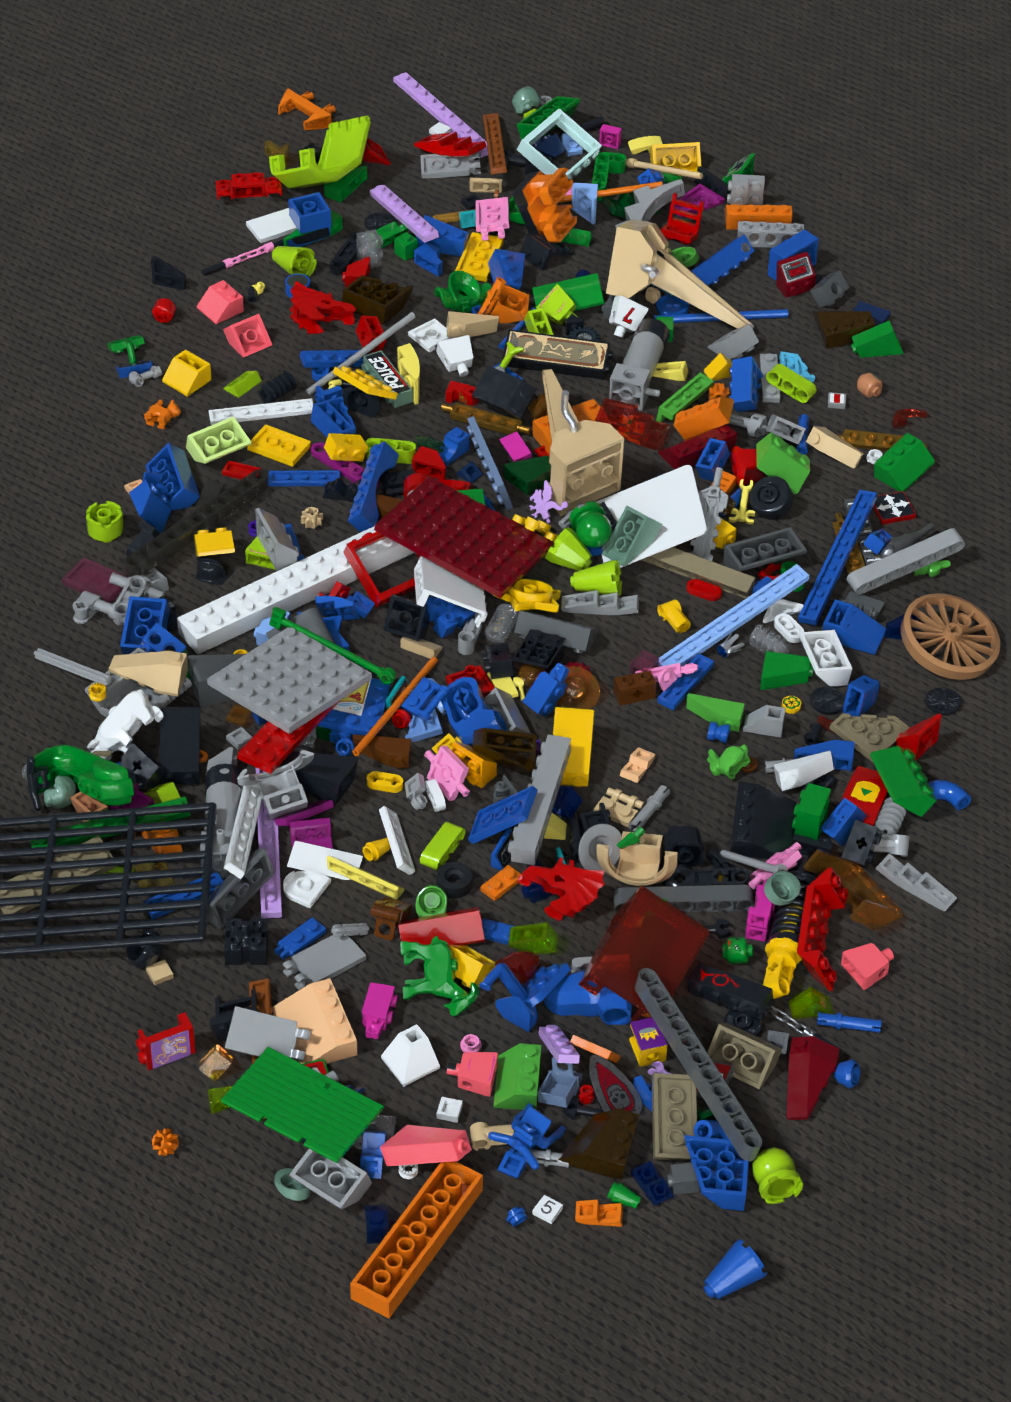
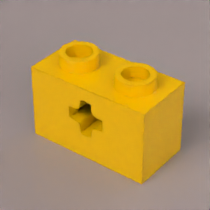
[324,433,368,462]

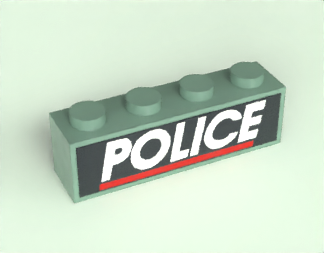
[361,351,413,408]

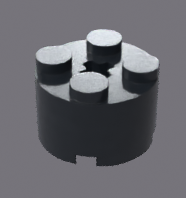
[662,825,706,868]

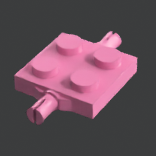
[424,746,470,801]
[749,842,802,889]

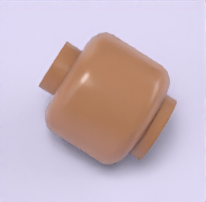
[857,373,883,398]

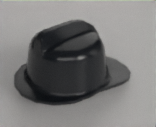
[342,386,380,417]
[195,555,235,585]

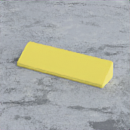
[327,855,404,900]

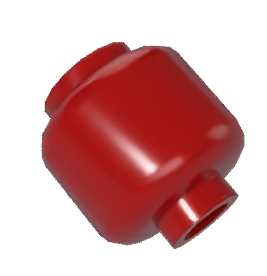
[152,298,176,323]

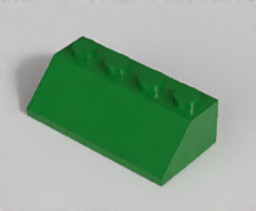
[517,96,580,140]
[870,746,937,817]

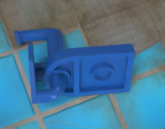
[479,963,571,1032]

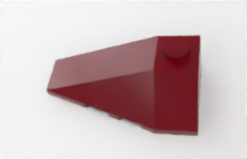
[786,1036,840,1120]

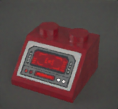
[776,251,816,298]

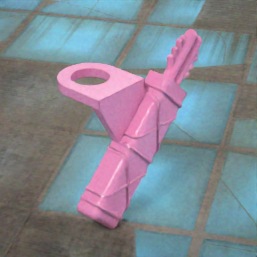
[635,663,698,691]

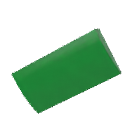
[532,273,604,311]

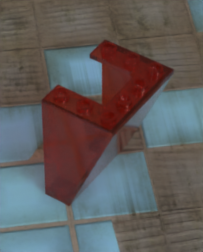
[578,885,711,1021]

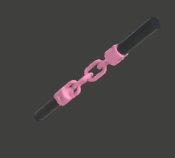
[201,239,284,276]

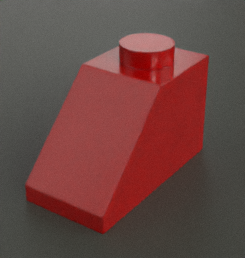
[342,257,371,287]
[412,446,446,479]

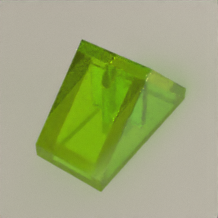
[788,987,834,1019]

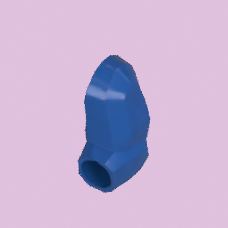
[441,677,507,748]
[543,969,633,1025]

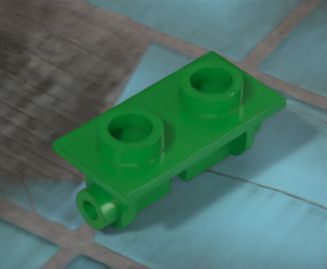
[561,228,592,247]

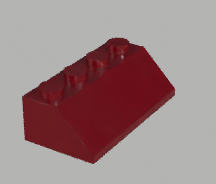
[658,424,737,470]

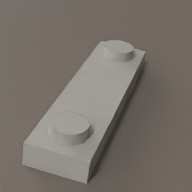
[760,354,780,403]

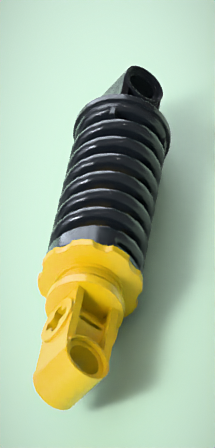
[762,855,818,999]

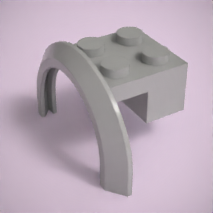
[237,750,314,820]

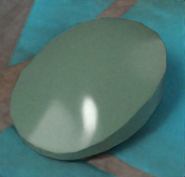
[764,871,801,906]
[274,1168,311,1201]

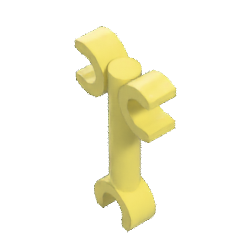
[729,479,755,525]

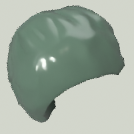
[512,86,542,115]
[43,776,76,809]

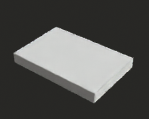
[246,208,297,243]

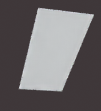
[287,841,363,880]

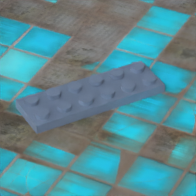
[467,416,513,510]

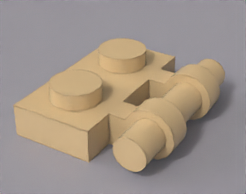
[594,787,644,828]

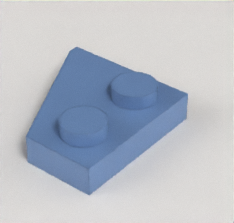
[405,702,443,742]

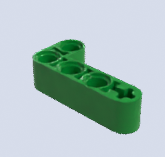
[592,152,626,201]

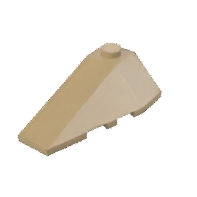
[109,651,188,697]

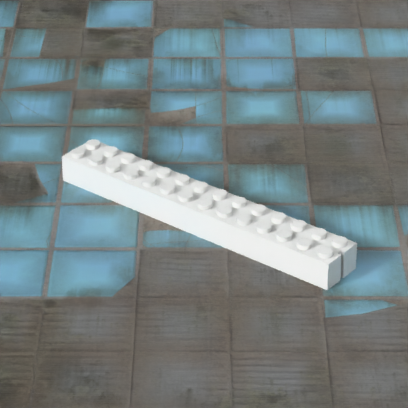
[177,526,415,654]

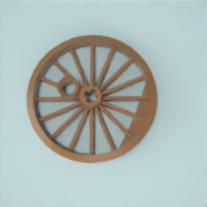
[901,593,1000,680]

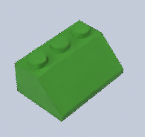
[756,432,810,494]
[493,1043,541,1110]

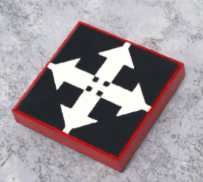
[873,491,916,525]

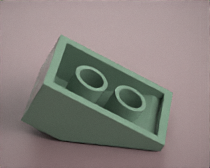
[602,505,663,567]

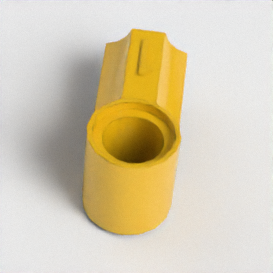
[657,599,691,633]

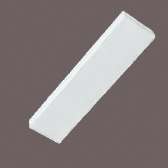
[379,806,415,875]

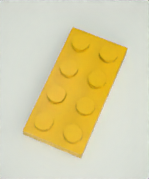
[455,232,504,282]
[333,366,398,400]

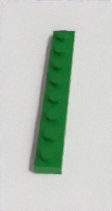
[31,797,190,848]

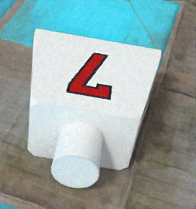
[609,295,649,339]

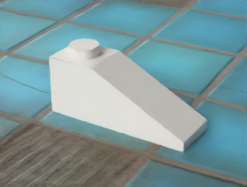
[773,751,834,791]

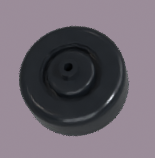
[749,476,794,520]

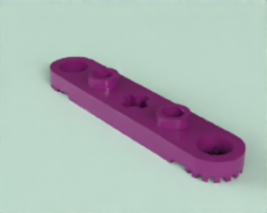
[311,442,379,489]

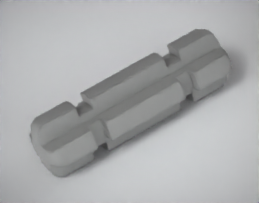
[331,923,369,937]

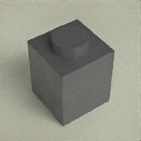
[666,1163,700,1195]

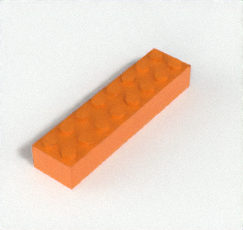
[350,1161,483,1319]

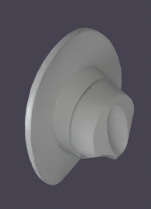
[578,824,622,872]

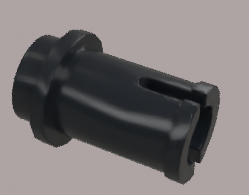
[804,722,822,746]

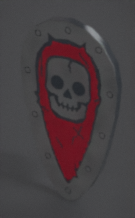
[588,1055,642,1114]

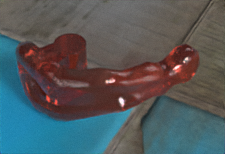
[892,408,927,429]

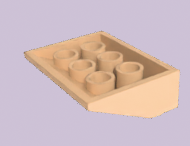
[272,978,357,1064]

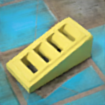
[652,361,688,381]

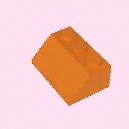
[674,397,734,439]

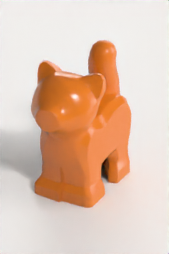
[144,399,181,430]

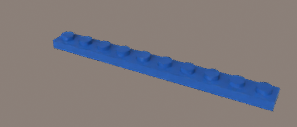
[798,490,877,625]

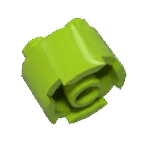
[86,501,124,543]

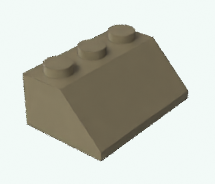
[707,1023,782,1089]

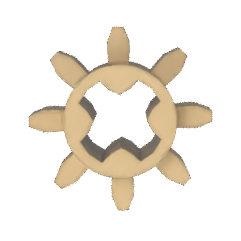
[301,507,323,529]

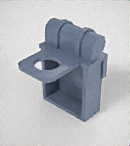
[538,1056,582,1108]

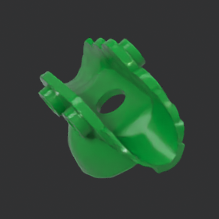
[434,270,491,313]

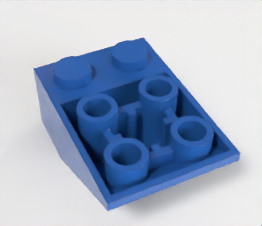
[822,599,887,655]

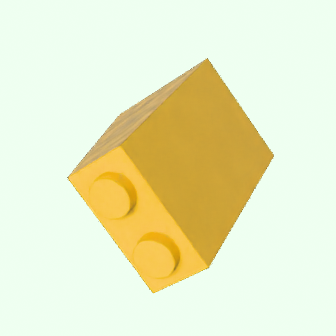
[553,707,594,787]

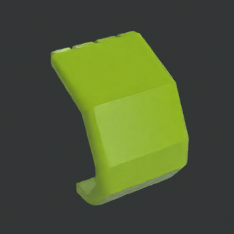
[269,115,371,188]

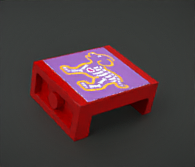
[136,1012,196,1070]

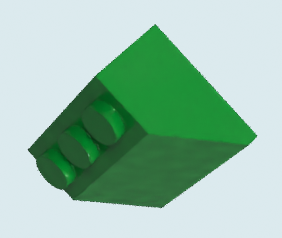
[874,433,935,492]

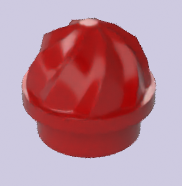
[392,709,411,728]

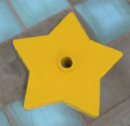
[493,579,561,613]

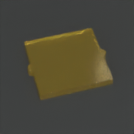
[132,862,174,888]

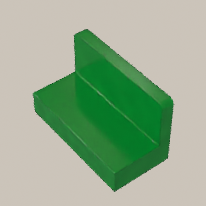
[369,221,409,249]

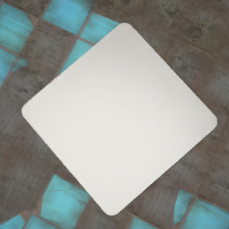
[597,465,707,568]

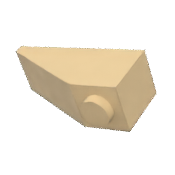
[446,311,499,338]
[806,426,863,469]

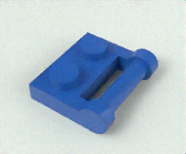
[401,677,450,722]

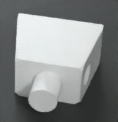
[436,335,473,377]

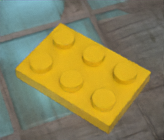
[247,424,311,467]

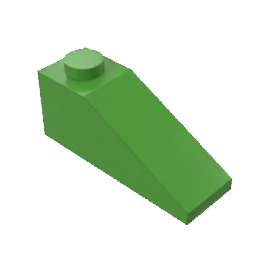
[686,693,745,732]

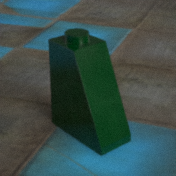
[503,455,551,495]

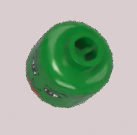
[723,937,754,964]

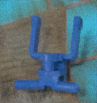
[488,1103,567,1170]

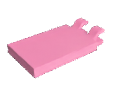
[476,197,509,240]

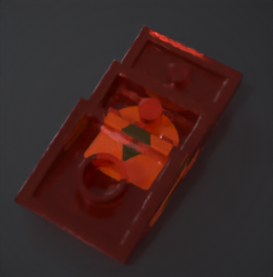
[595,398,671,451]

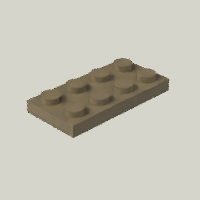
[652,1073,697,1161]

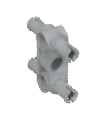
[94,572,165,625]

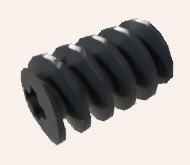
[258,370,297,404]

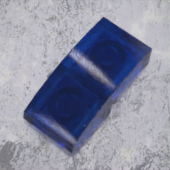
[630,1161,674,1206]

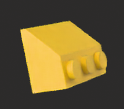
[650,142,701,173]

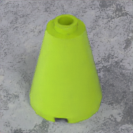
[272,246,317,277]
[570,560,622,596]

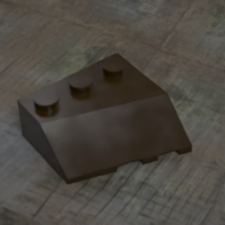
[342,276,413,324]
[812,311,875,349]
[558,1108,640,1180]

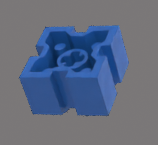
[425,596,475,639]

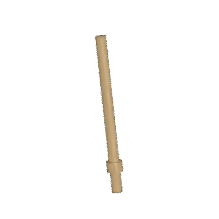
[626,158,703,179]

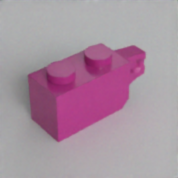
[362,982,398,1039]

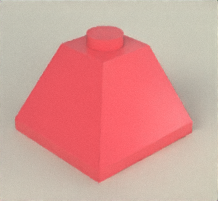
[223,314,272,357]

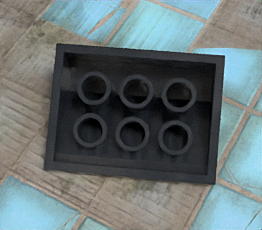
[730,782,796,859]

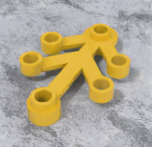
[512,514,558,541]

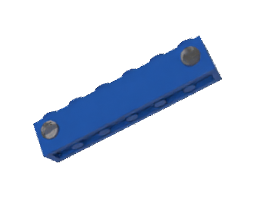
[691,234,755,286]

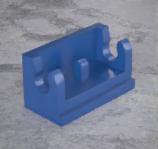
[820,798,867,847]

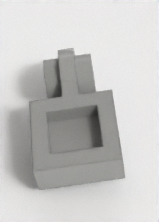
[404,773,428,810]

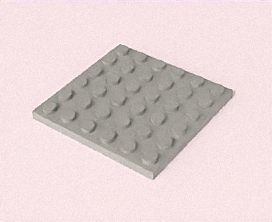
[207,628,372,734]

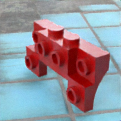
[215,172,282,200]

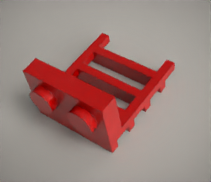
[661,193,704,244]

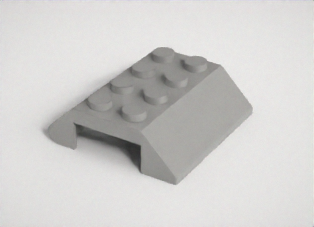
[85,647,192,726]

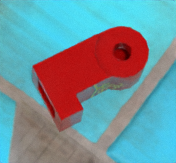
[445,381,479,406]

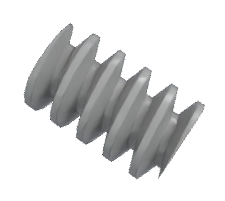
[874,797,906,836]

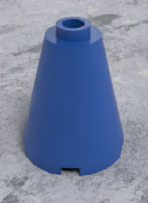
[703,1239,767,1299]

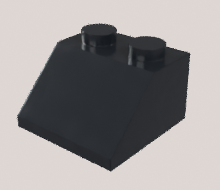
[384,594,430,641]

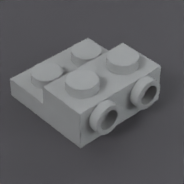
[727,174,765,205]

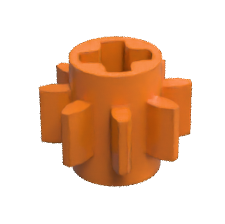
[708,383,730,400]
[152,1128,179,1156]

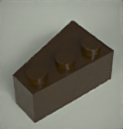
[473,728,537,776]

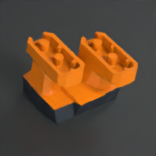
[512,168,577,243]

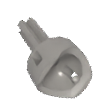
[729,413,769,438]

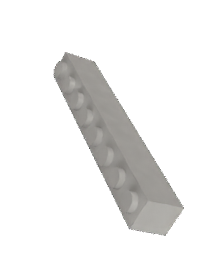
[508,734,571,865]

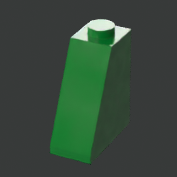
[851,320,904,358]
[760,651,813,690]

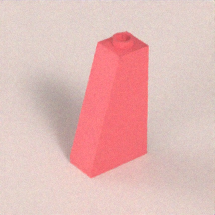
[380,1125,472,1166]

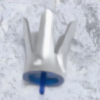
[717,633,745,658]

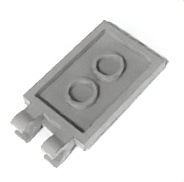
[420,152,481,178]
[283,934,366,990]
[225,1006,311,1061]

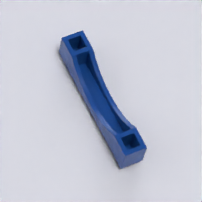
[348,441,399,533]

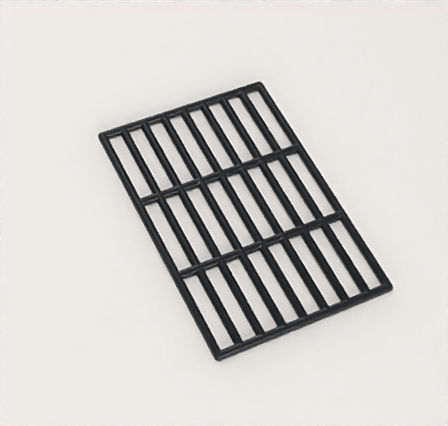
[0,802,217,956]

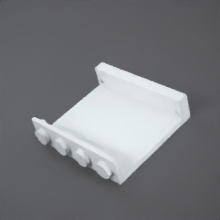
[414,556,488,628]

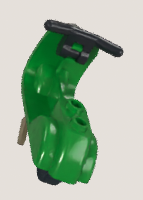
[22,745,136,811]

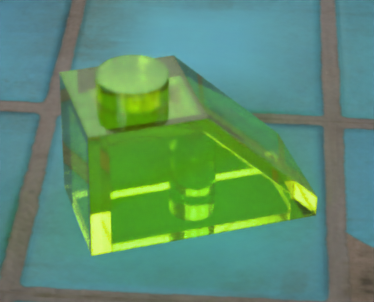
[508,922,558,954]

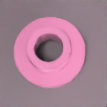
[460,1034,482,1053]

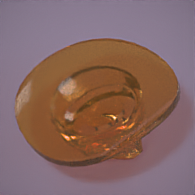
[557,667,600,709]

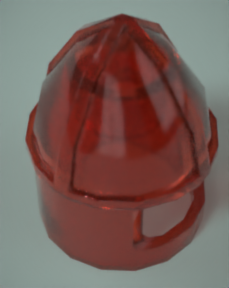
[495,951,540,983]

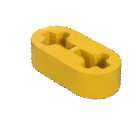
[367,771,403,793]

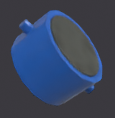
[285,273,310,298]

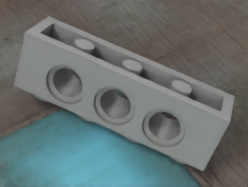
[737,221,804,248]

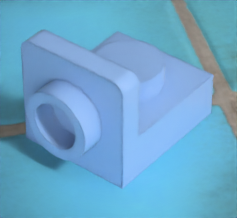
[561,133,583,156]

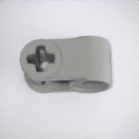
[73,591,103,624]

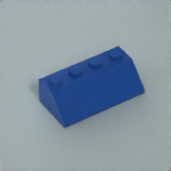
[146,442,200,511]

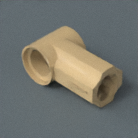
[470,1122,514,1151]

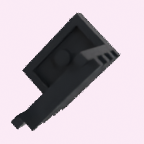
[520,234,574,270]
[210,989,258,1042]

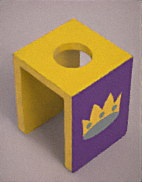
[629,1017,667,1067]

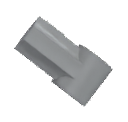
[458,618,482,655]
[873,834,910,857]

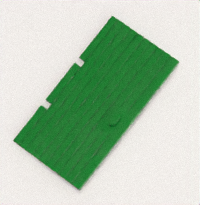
[220,1047,384,1163]

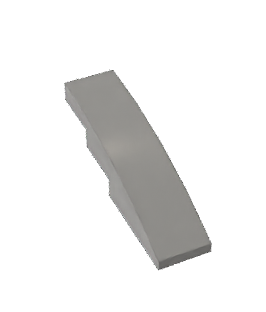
[561,590,639,615]
[876,853,957,911]

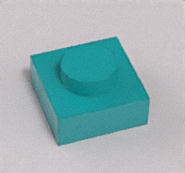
[458,210,476,229]

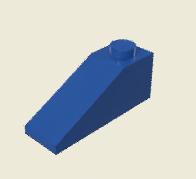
[794,740,855,771]

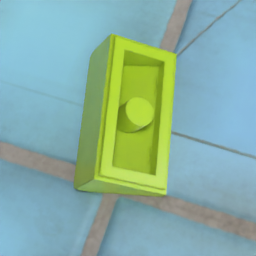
[223,371,262,398]

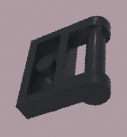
[379,469,415,497]

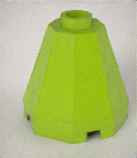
[545,527,592,571]

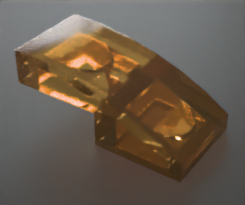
[226,703,252,726]

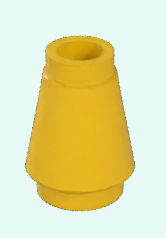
[363,837,391,861]

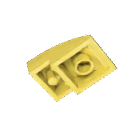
[397,343,420,405]

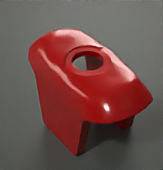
[730,446,765,487]

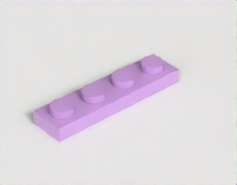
[539,1025,580,1064]

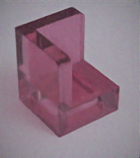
[629,650,659,674]

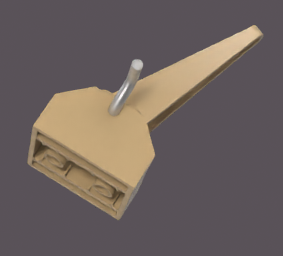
[606,219,754,329]
[542,369,624,516]

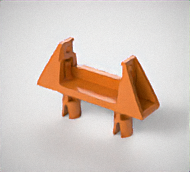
[278,89,336,130]

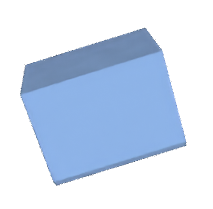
[572,183,598,224]

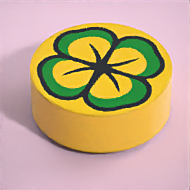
[782,696,801,714]

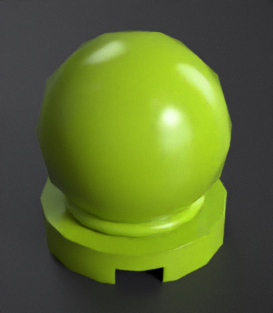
[752,1147,803,1204]

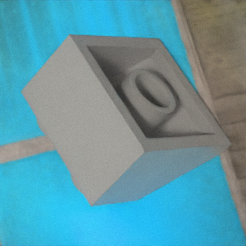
[707,324,759,359]

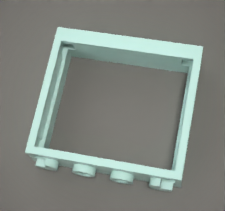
[517,109,602,179]

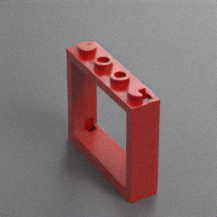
[343,532,421,608]

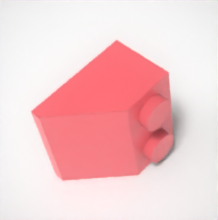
[197,280,244,324]

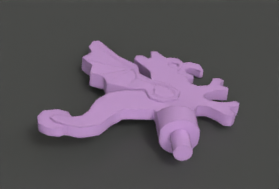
[529,480,568,523]

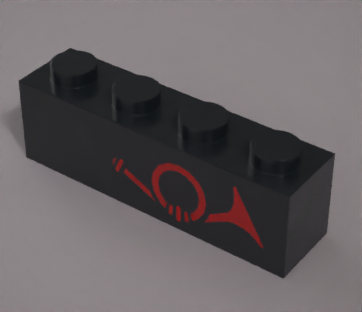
[687,962,774,1020]

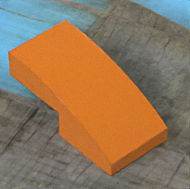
[575,1200,623,1227]

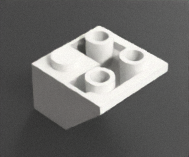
[381,1024,440,1087]

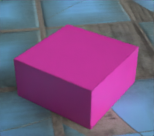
[599,124,622,149]

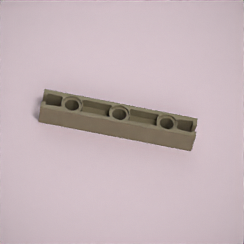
[641,547,756,599]

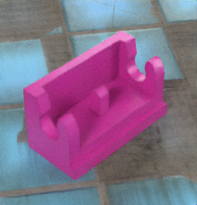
[499,431,533,462]

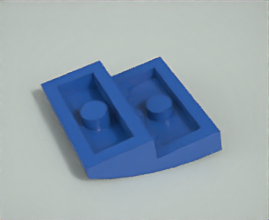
[315,596,360,620]

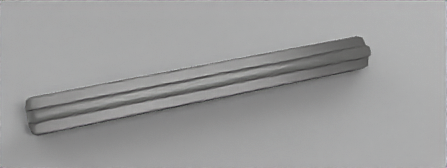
[34,648,112,686]

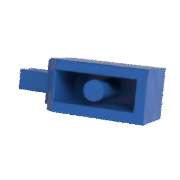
[522,663,570,716]

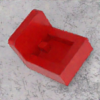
[318,581,351,599]

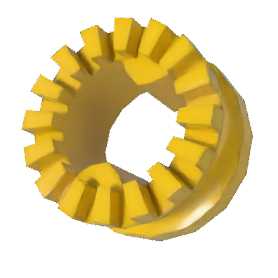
[89,683,107,702]

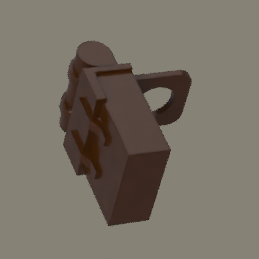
[370,897,412,941]

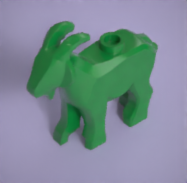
[400,936,479,1017]

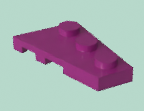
[669,184,725,218]

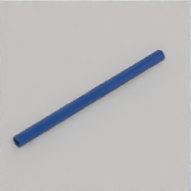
[654,309,788,323]

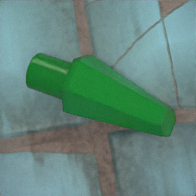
[616,826,645,849]

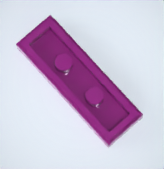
[274,800,334,826]

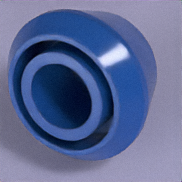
[834,1059,860,1089]

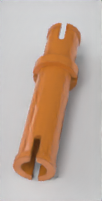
[478,277,506,315]

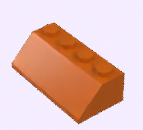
[724,204,792,230]

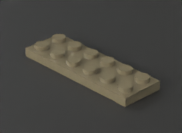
[0,835,117,914]

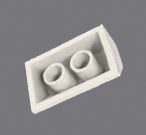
[799,630,852,687]

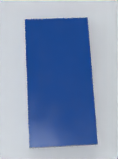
[468,786,538,844]

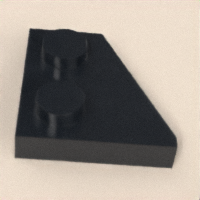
[151,256,187,290]

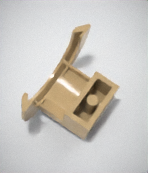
[597,831,678,886]

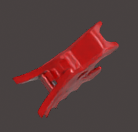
[290,281,356,334]
[517,857,605,921]

